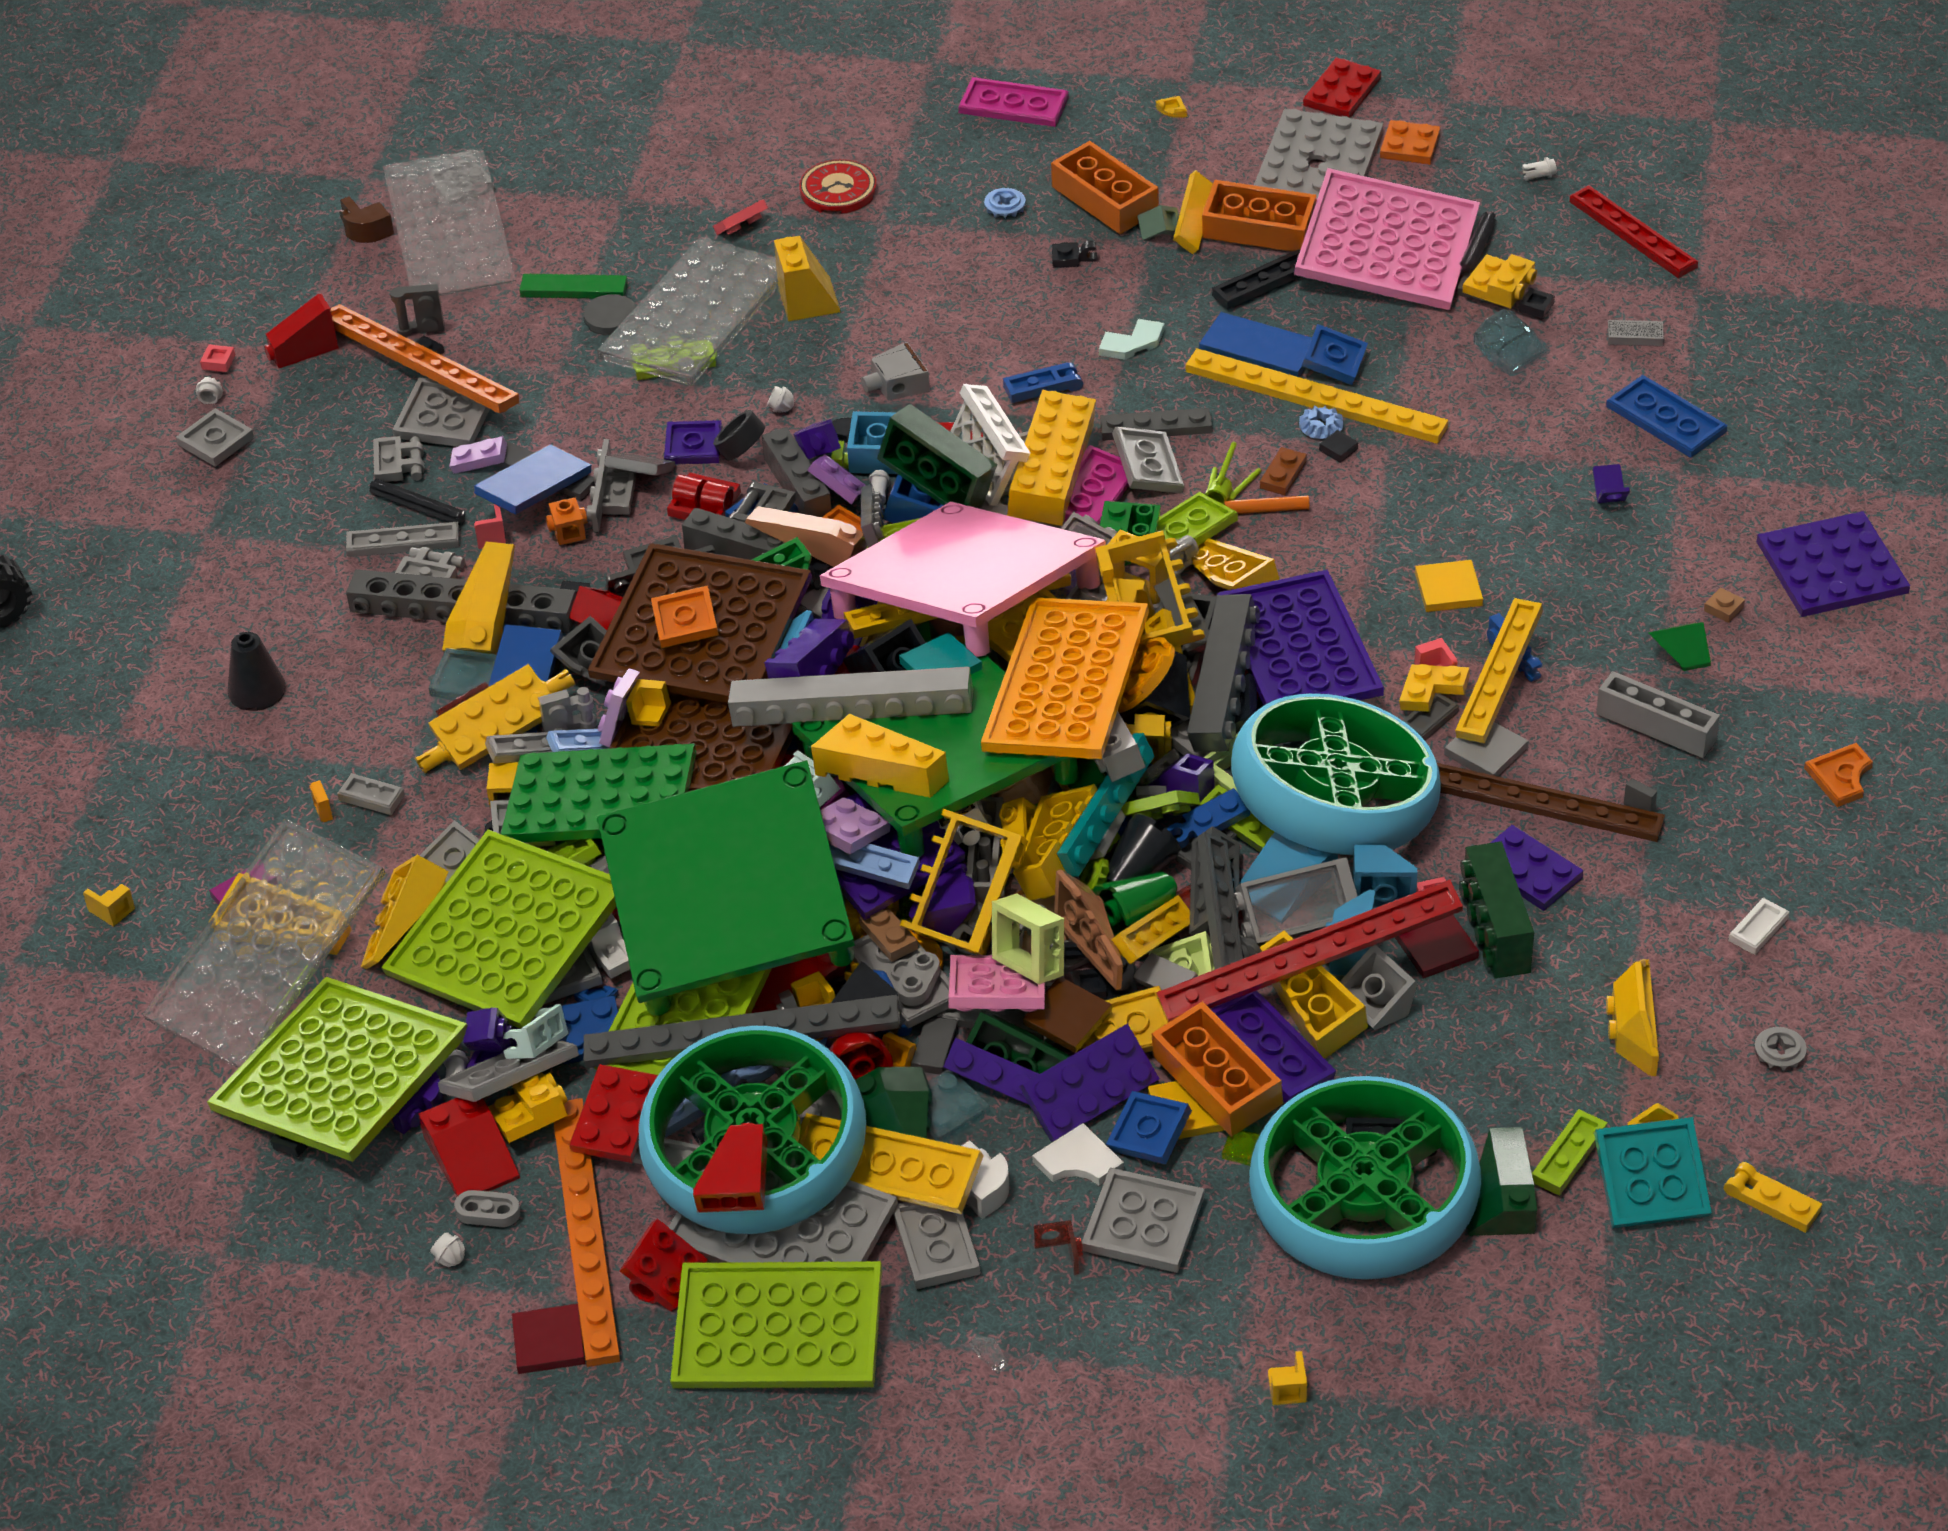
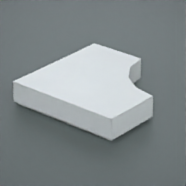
[1032,1123,1124,1186]

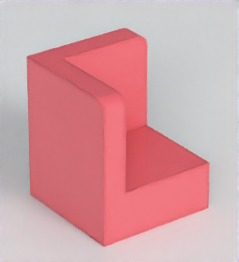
[474,504,506,549]
[1414,638,1458,666]

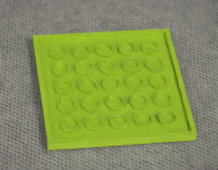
[381,830,616,1029]
[207,977,468,1162]

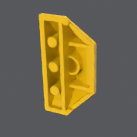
[1606,959,1659,1076]

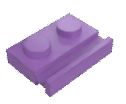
[807,454,866,504]

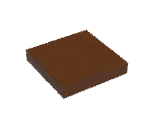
[1023,977,1112,1053]

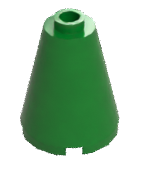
[1092,872,1177,936]

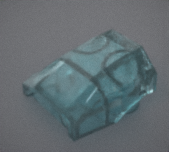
[1473,309,1550,376]

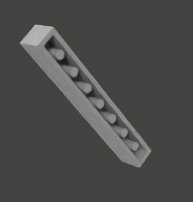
[728,667,973,727]

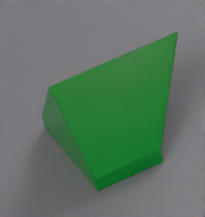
[1648,622,1711,671]

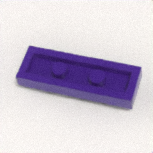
[943,1038,1039,1105]

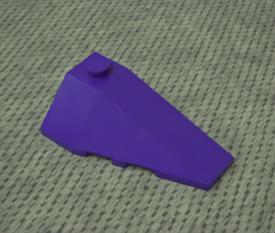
[909,862,976,944]

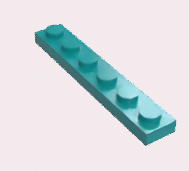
[1057,733,1154,877]

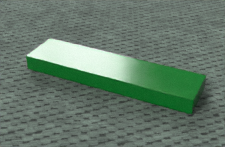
[519,273,628,299]

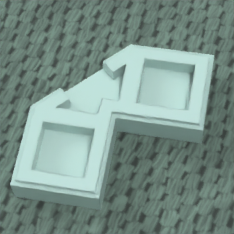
[1099,319,1164,360]

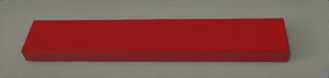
[1569,185,1698,278]

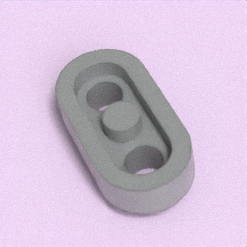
[897,952,941,1006]
[454,1190,520,1227]

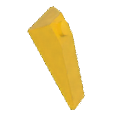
[442,542,515,657]
[361,854,449,969]

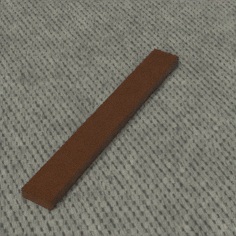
[1437,763,1665,842]

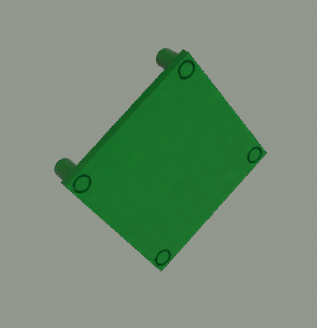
[792,643,1079,857]
[597,760,855,1016]

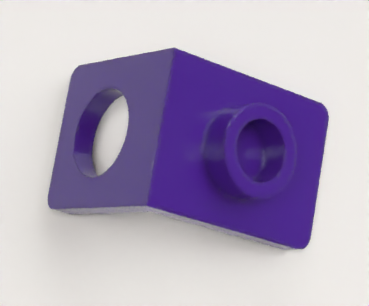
[1592,464,1630,503]

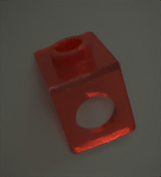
[1033,1220,1083,1275]

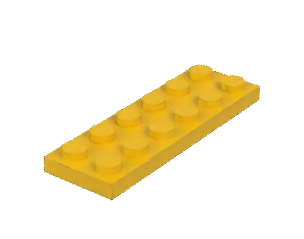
[798,1113,984,1214]

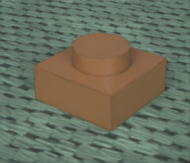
[1704,587,1745,623]

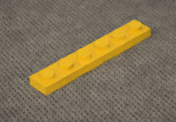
[1455,598,1543,744]

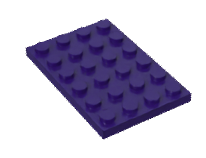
[1217,569,1384,705]

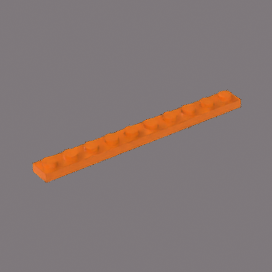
[331,304,519,413]
[553,1098,620,1367]

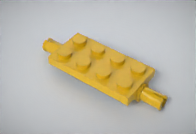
[415,664,575,774]

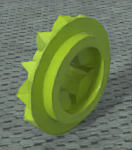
[1079,857,1109,890]

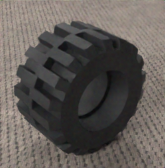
[0,555,32,627]

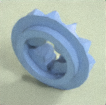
[984,188,1026,219]
[1299,405,1343,439]

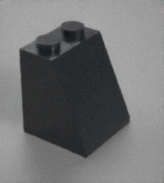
[843,619,926,674]
[1119,651,1190,729]

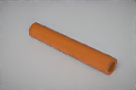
[1224,495,1309,514]

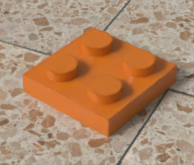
[1380,120,1440,165]
[651,586,719,648]

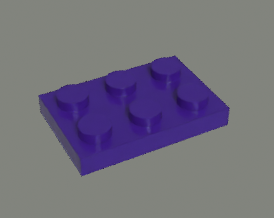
[1490,825,1584,911]

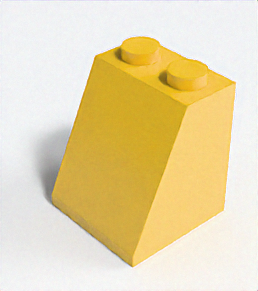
[774,236,840,322]

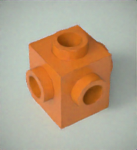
[545,497,588,545]

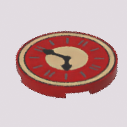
[799,159,877,214]

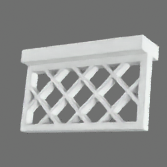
[950,384,1030,506]

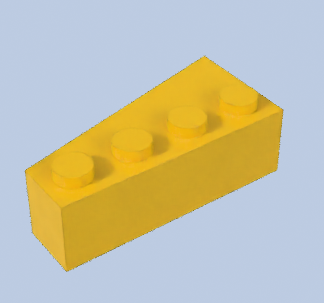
[811,714,949,798]
[1013,784,1097,900]
[1260,930,1368,1059]

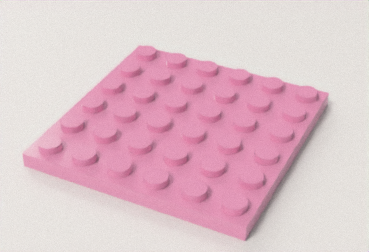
[1294,168,1480,310]

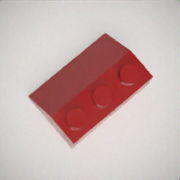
[569,586,623,630]

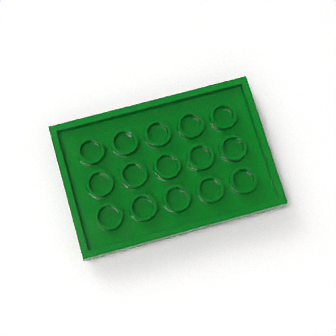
[501,744,697,843]

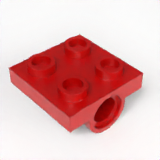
[667,472,741,520]
[619,1218,708,1311]

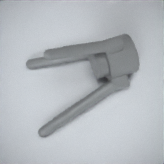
[1127,535,1199,575]

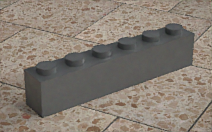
[1187,594,1260,752]

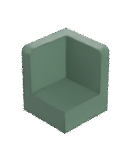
[1137,205,1179,240]

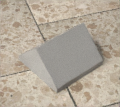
[1340,945,1418,1030]

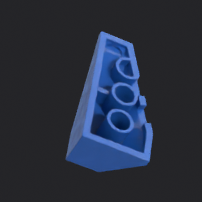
[882,474,943,523]

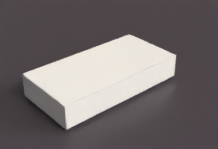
[1728,898,1790,955]

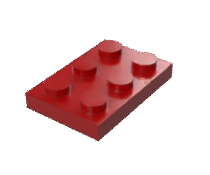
[1303,58,1381,118]
[569,1064,658,1163]

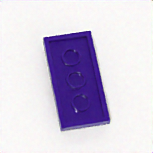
[1211,991,1336,1103]
[1019,1023,1159,1142]

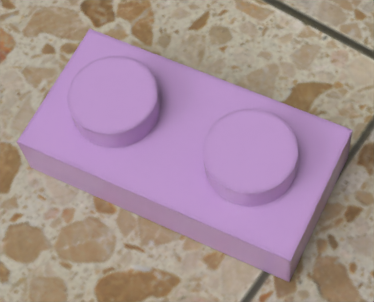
[449,436,507,474]

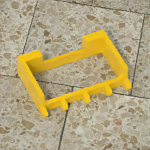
[1095,530,1205,653]
[900,809,1028,955]

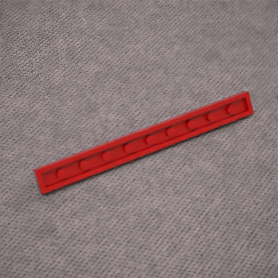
[1156,879,1463,1023]

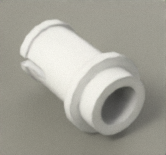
[1522,157,1557,181]
[868,470,891,504]
[443,1050,469,1077]

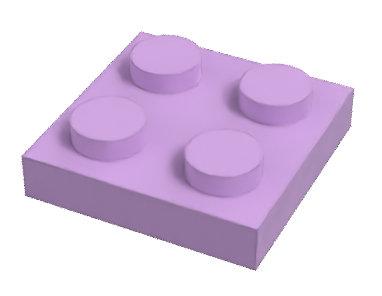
[598,668,640,747]
[820,797,890,854]

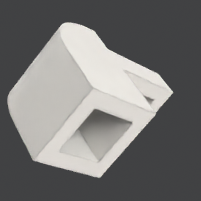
[587,914,630,979]
[962,1140,1009,1219]

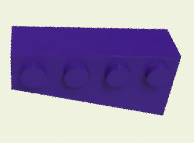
[764,619,854,679]

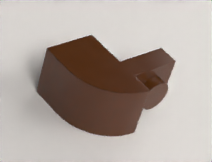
[340,196,394,243]

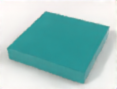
[899,632,982,674]

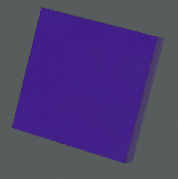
[664,420,722,464]

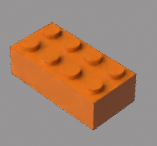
[1051,141,1159,234]
[1202,180,1317,252]
[1151,1001,1283,1137]

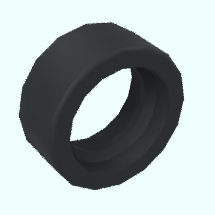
[713,410,766,461]

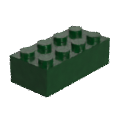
[877,404,997,509]
[1459,841,1534,979]

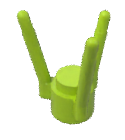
[1205,442,1261,505]

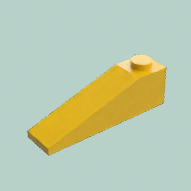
[1191,538,1280,590]

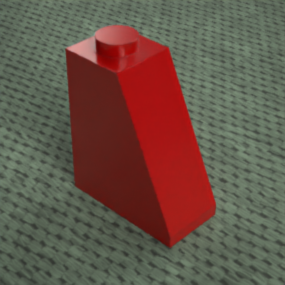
[264,293,339,369]
[693,1123,767,1213]

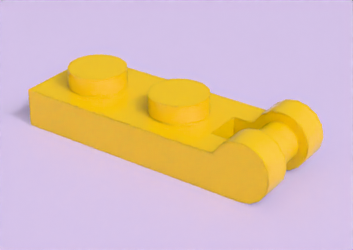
[1724,1162,1823,1233]

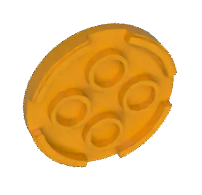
[1118,637,1175,713]

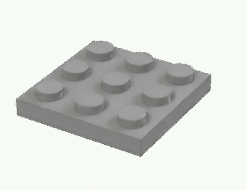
[392,378,490,447]
[1082,1167,1204,1273]

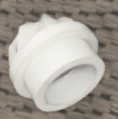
[196,377,223,404]
[767,386,794,412]
[430,1232,465,1267]

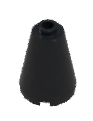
[227,632,285,711]
[1105,814,1181,883]

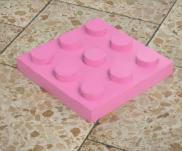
[949,955,1045,1012]

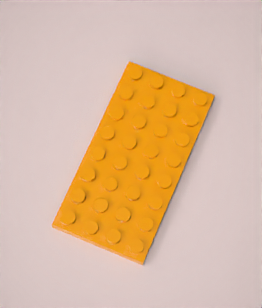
[981,597,1149,759]

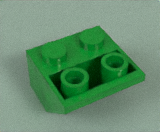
[1099,501,1161,566]

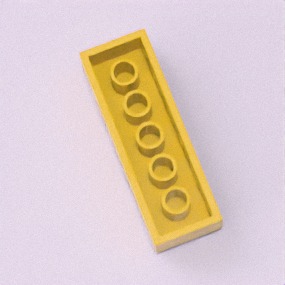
[1007,390,1096,526]

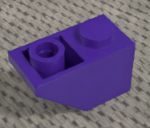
[1148,753,1215,802]
[463,1007,514,1053]

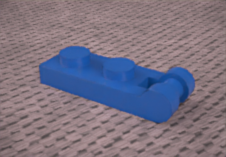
[1003,362,1084,403]

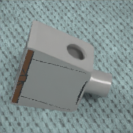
[861,342,930,400]

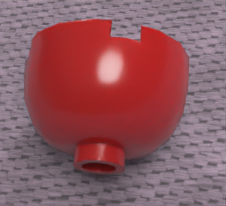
[830,1032,893,1080]

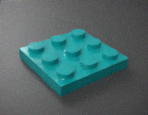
[1594,1117,1712,1228]

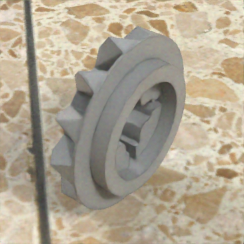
[1754,1027,1807,1071]

